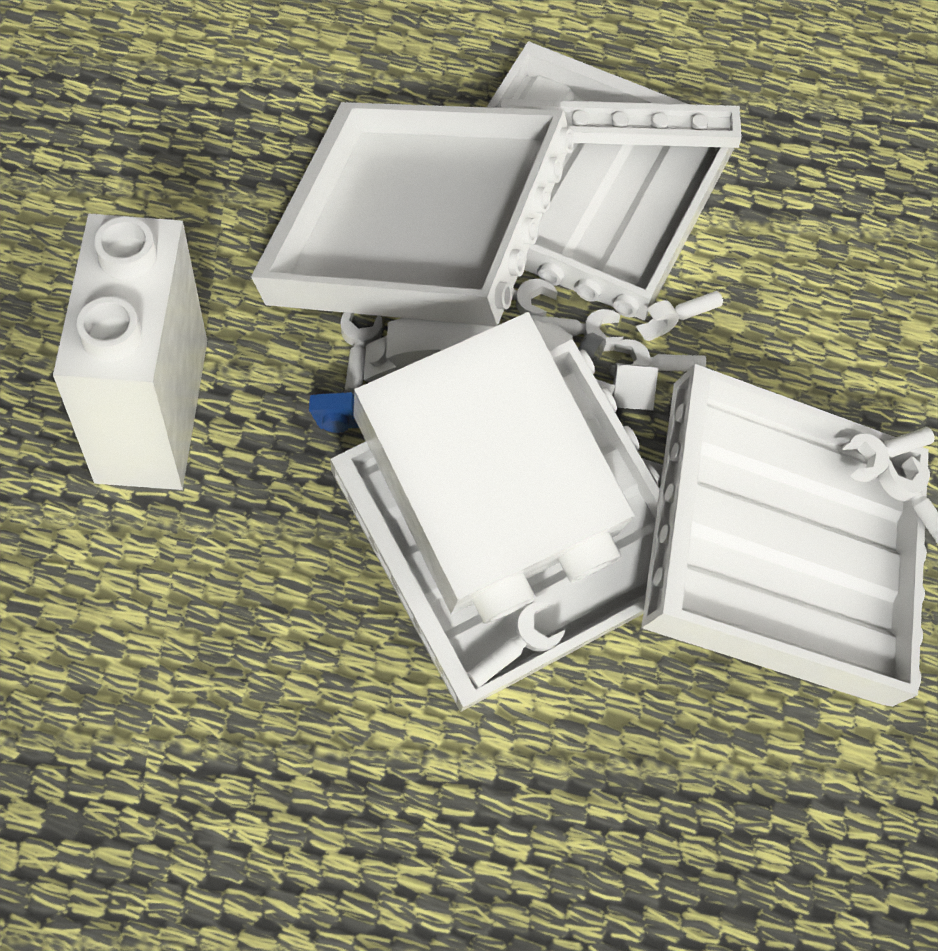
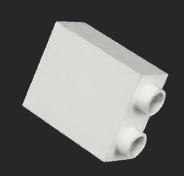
[53,214,207,490]
[354,312,635,624]

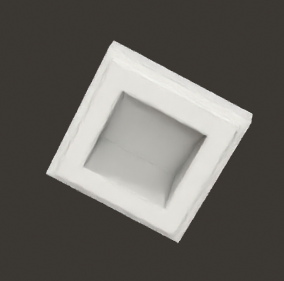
[613,363,658,410]

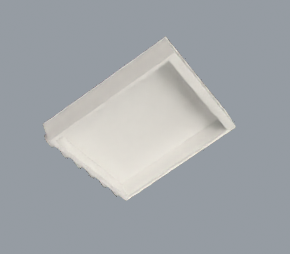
[251,102,574,326]

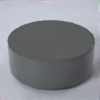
[578,332,606,367]

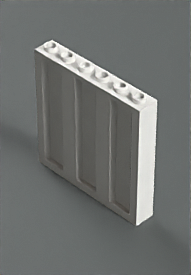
[487,41,734,321]
[330,339,661,712]
[641,364,930,707]

